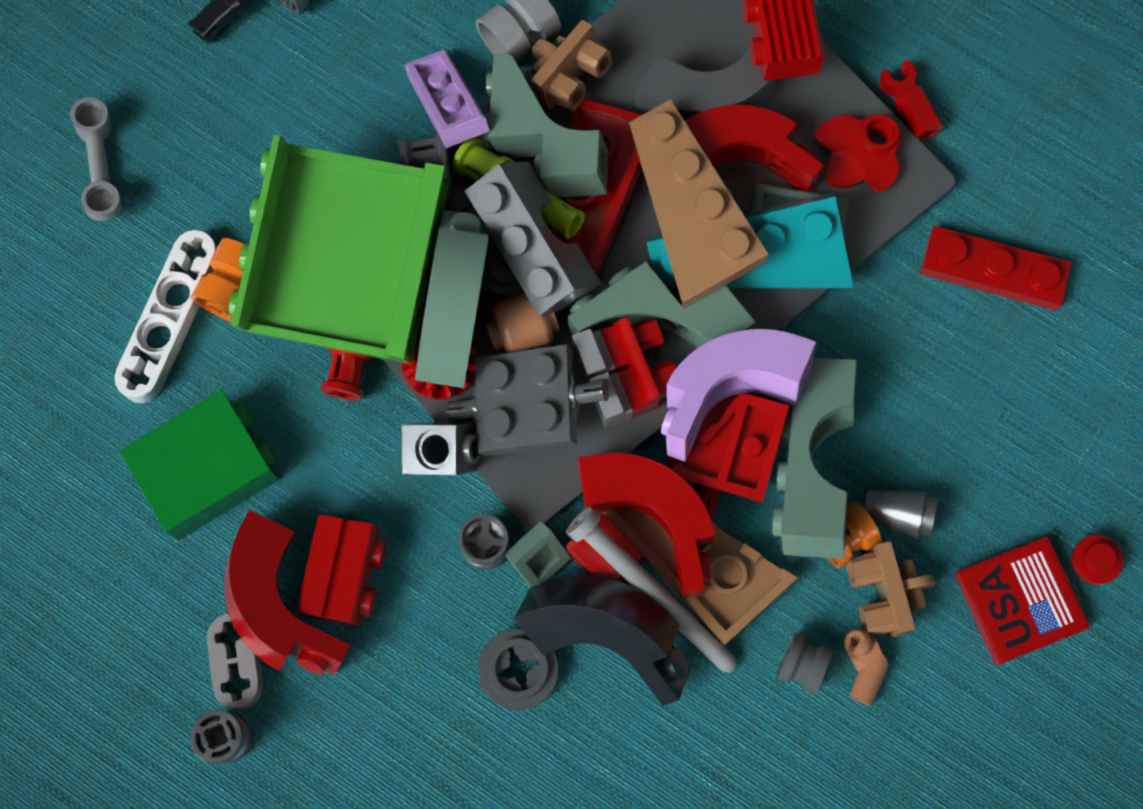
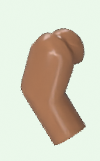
[844,629,888,706]

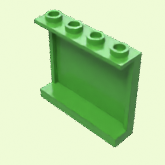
[229,134,452,365]

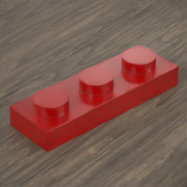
[919,226,1071,311]

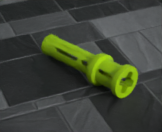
[452,137,585,239]

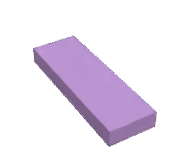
[404,49,490,148]

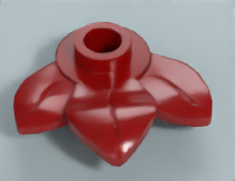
[813,114,901,194]

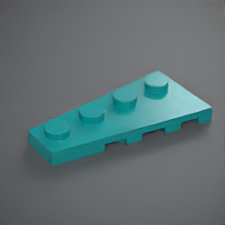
[646,193,854,288]

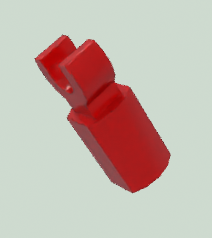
[879,60,943,142]

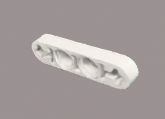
[114,230,217,403]

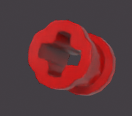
[320,349,371,401]

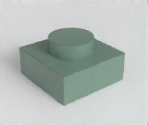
[504,521,571,587]

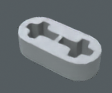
[207,614,263,710]

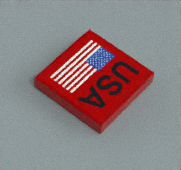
[954,536,1090,666]

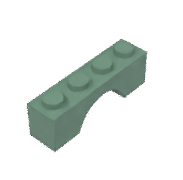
[772,358,857,559]

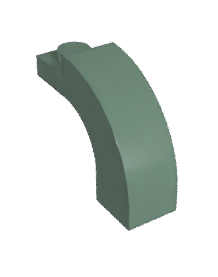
[415,210,489,388]

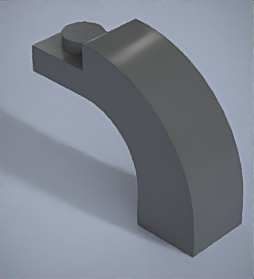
[634,46,776,120]

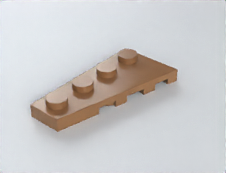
[629,99,769,309]
[604,510,797,646]

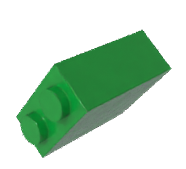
[119,389,279,541]

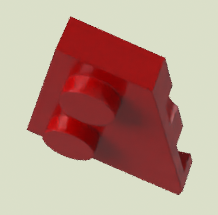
[671,393,789,503]

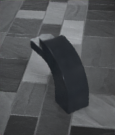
[514,575,691,706]

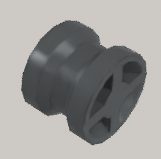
[776,632,833,694]

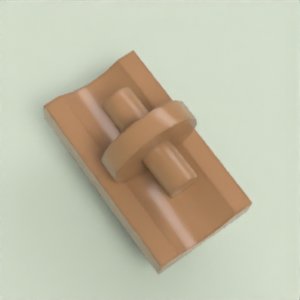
[531,20,613,112]
[846,541,935,638]

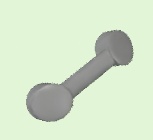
[70,97,122,221]

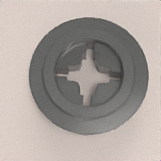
[478,629,558,710]

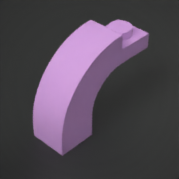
[661,329,816,462]

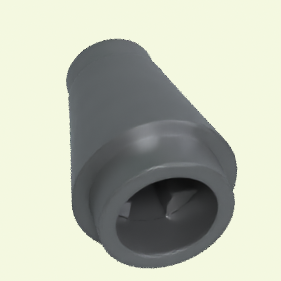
[864,489,938,539]

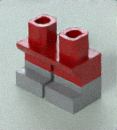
[572,317,676,431]

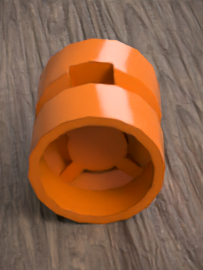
[190,238,243,323]

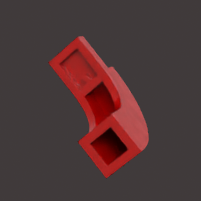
[684,105,824,192]
[578,453,716,599]
[224,510,350,675]

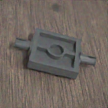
[446,344,609,456]

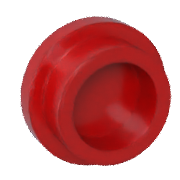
[1071,535,1123,585]

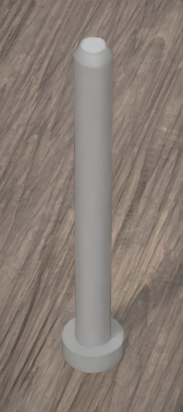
[566,507,737,673]

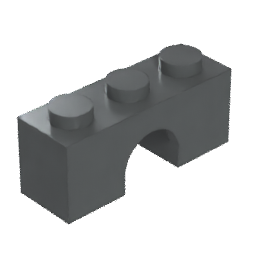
[465,161,602,316]

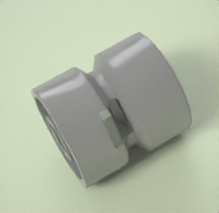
[475,0,561,63]

